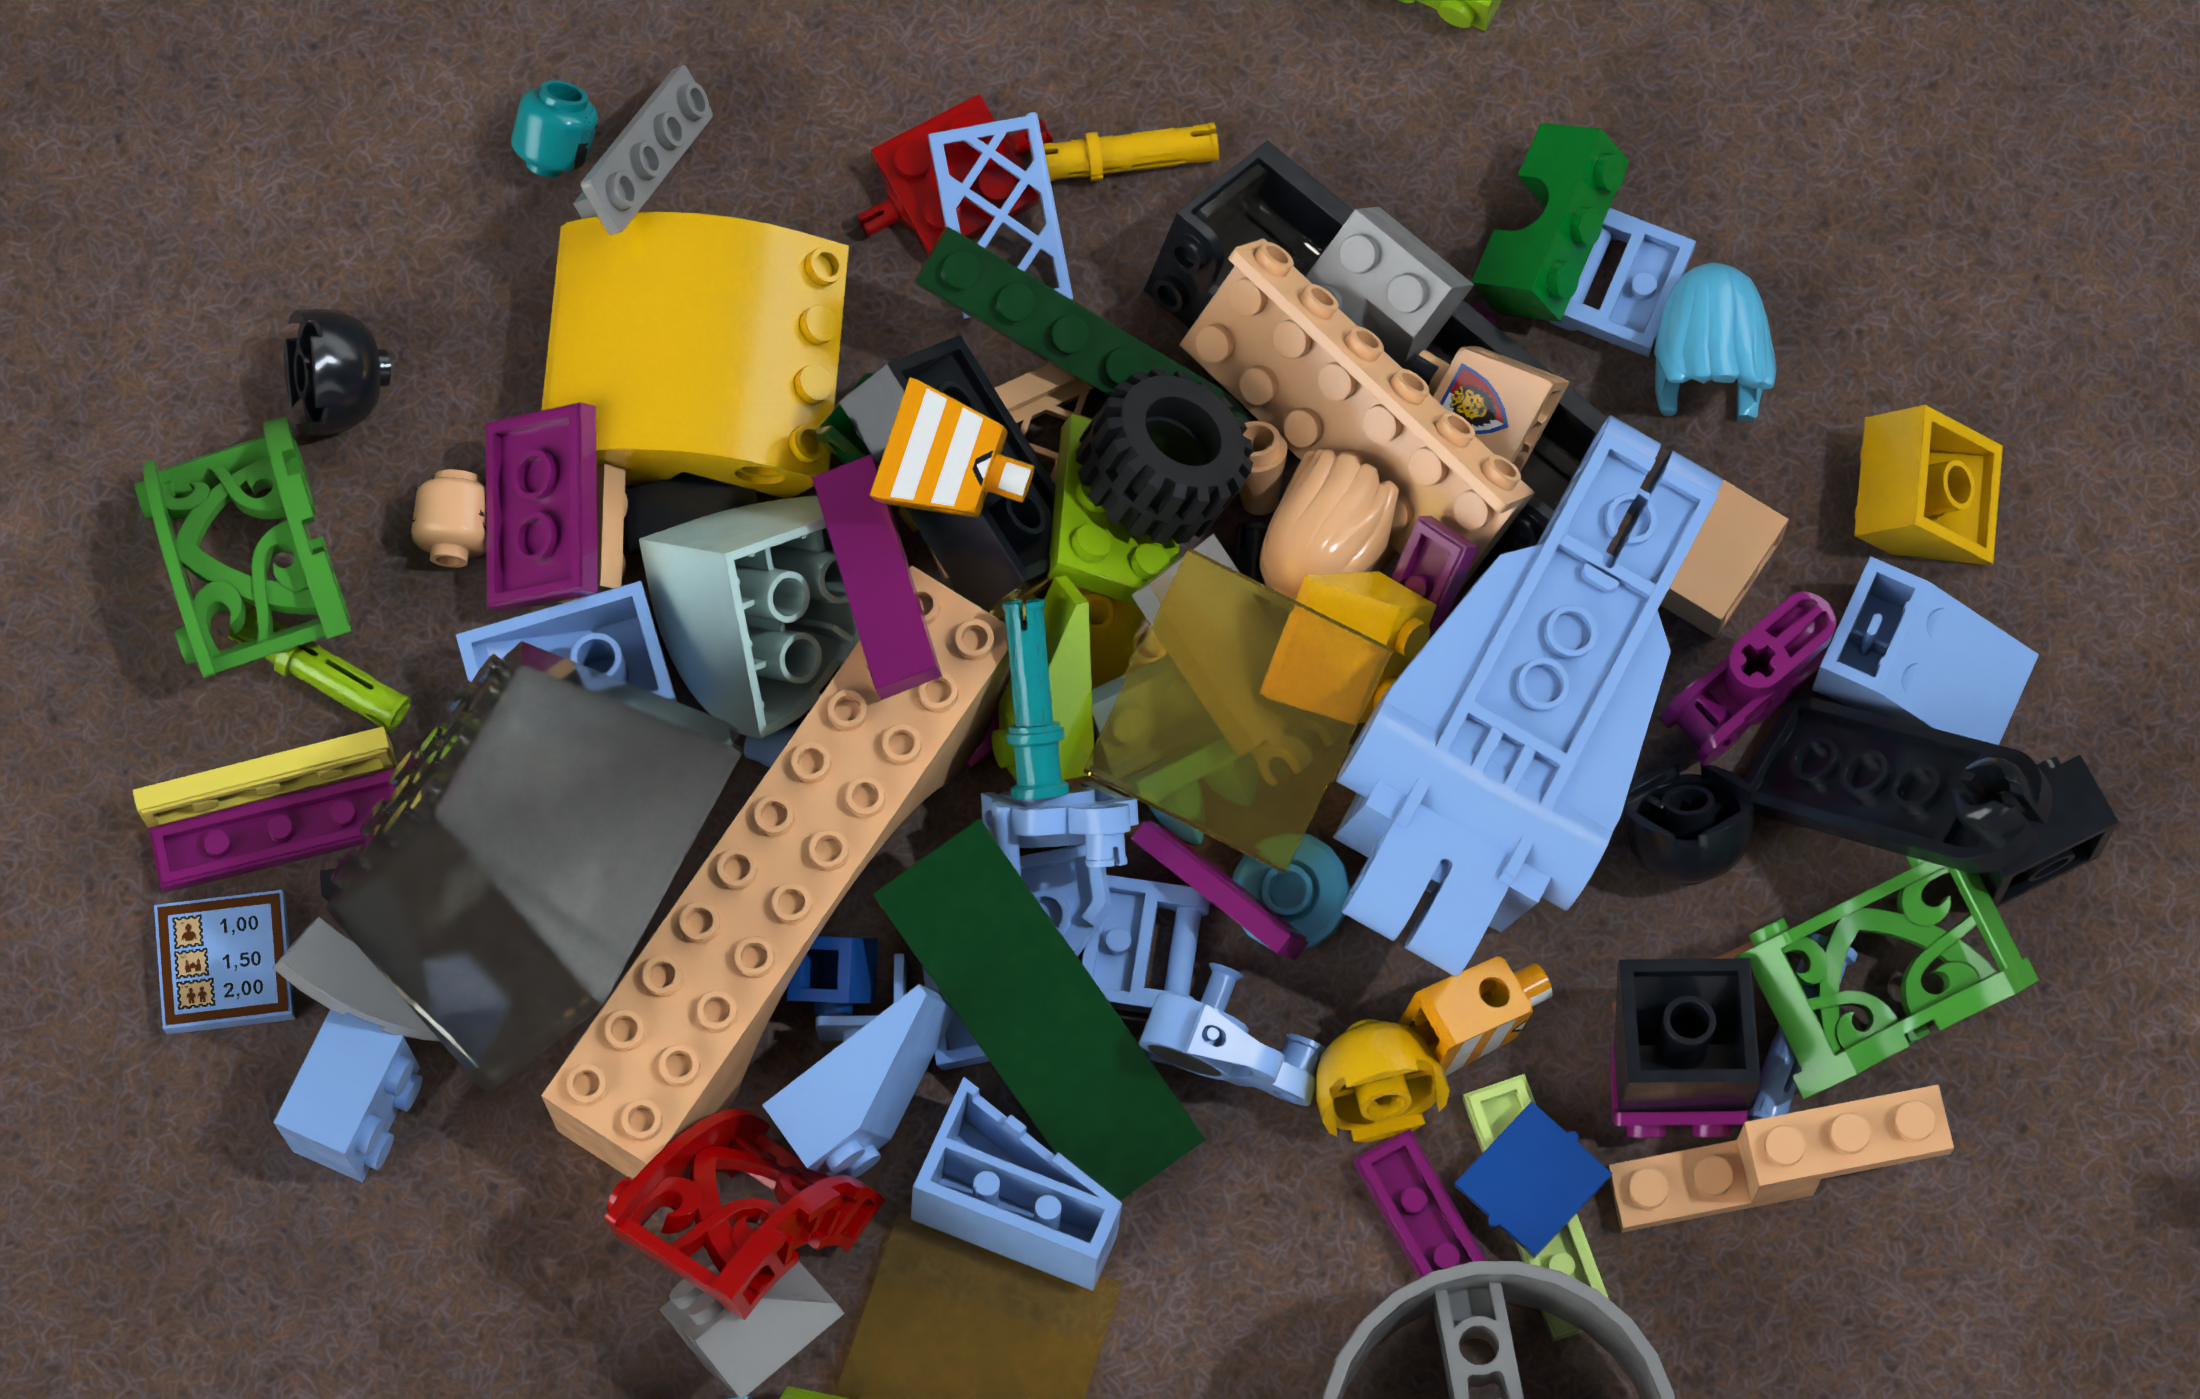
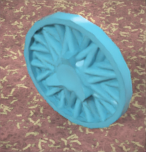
[1233,831,1351,950]

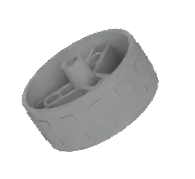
[1322,1261,1675,1399]

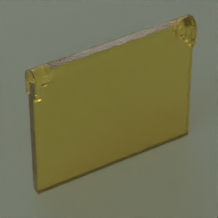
[835,1212,1123,1399]

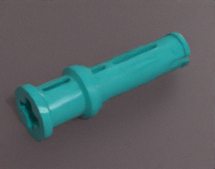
[1002,599,1069,800]

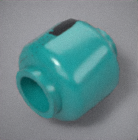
[511,80,598,177]

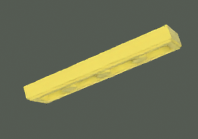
[133,726,397,828]

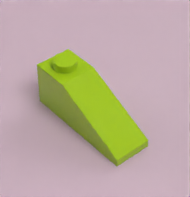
[992,575,1095,781]

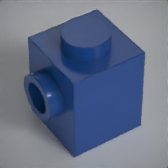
[787,936,878,1016]

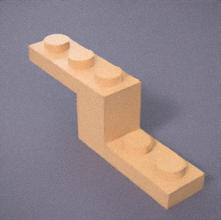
[1608,1084,1954,1233]

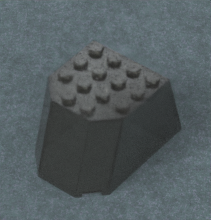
[325,641,742,1093]

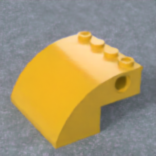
[541,212,849,498]

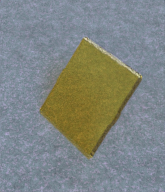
[1083,548,1394,874]

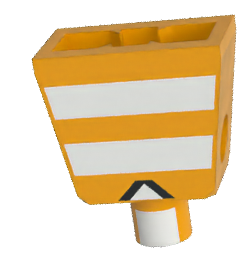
[870,377,1035,518]
[1398,956,1552,1076]

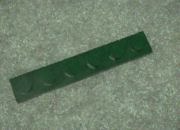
[913,227,1259,423]

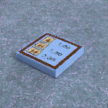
[154,890,295,1035]

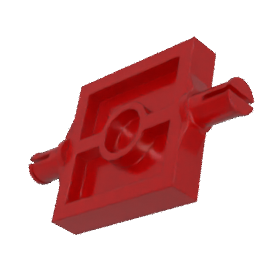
[856,94,1053,256]

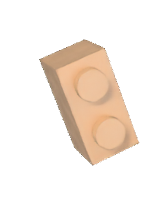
[1660,480,1789,639]

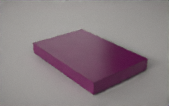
[485,402,598,612]

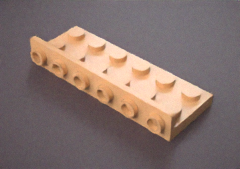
[1179,238,1535,594]

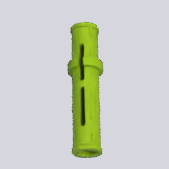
[228,604,411,734]

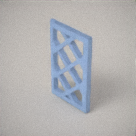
[928,112,1073,319]

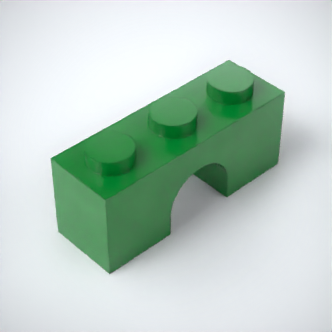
[1471,123,1630,322]

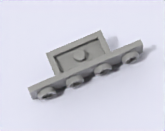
[573,65,713,235]

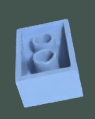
[456,581,682,756]
[762,984,955,1178]

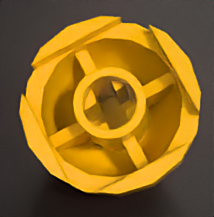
[1315,1019,1450,1143]

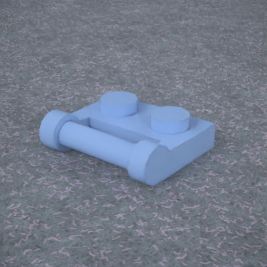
[1549,208,1696,358]
[1082,875,1210,1014]

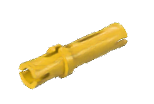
[1030,122,1219,182]

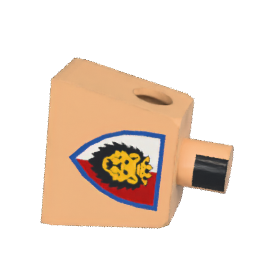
[1409,346,1570,472]

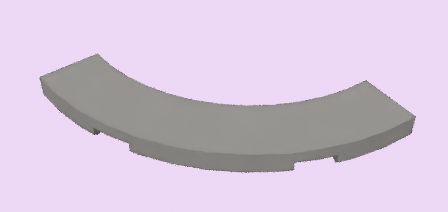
[273,917,619,1042]

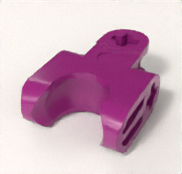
[1659,591,1836,766]

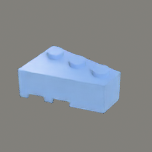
[911,1077,1122,1291]

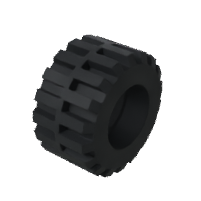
[1076,369,1253,544]

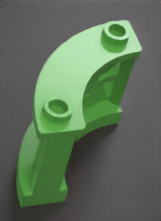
[134,415,351,678]
[1735,856,2039,1099]

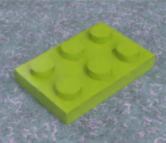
[1047,413,1180,606]

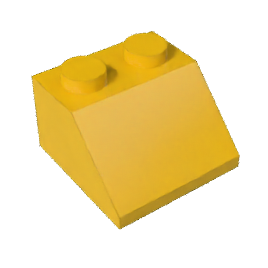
[1854,405,2003,565]
[1260,571,1437,723]

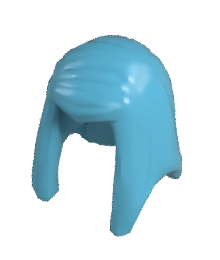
[1654,262,1777,422]

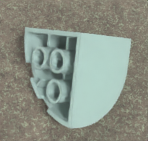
[639,496,860,739]

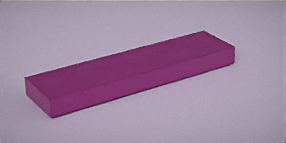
[812,454,943,700]
[148,767,414,893]

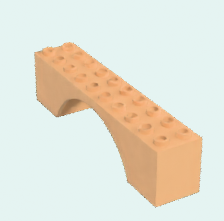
[541,566,1011,1179]

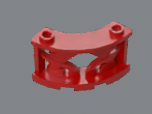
[604,1108,885,1320]

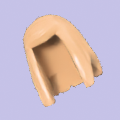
[1259,449,1399,608]

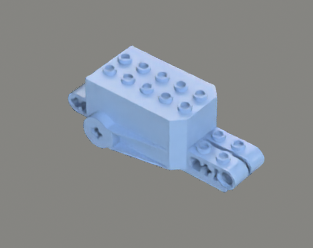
[1333,415,1723,977]

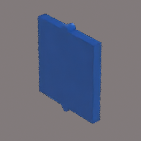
[1454,1101,1612,1258]

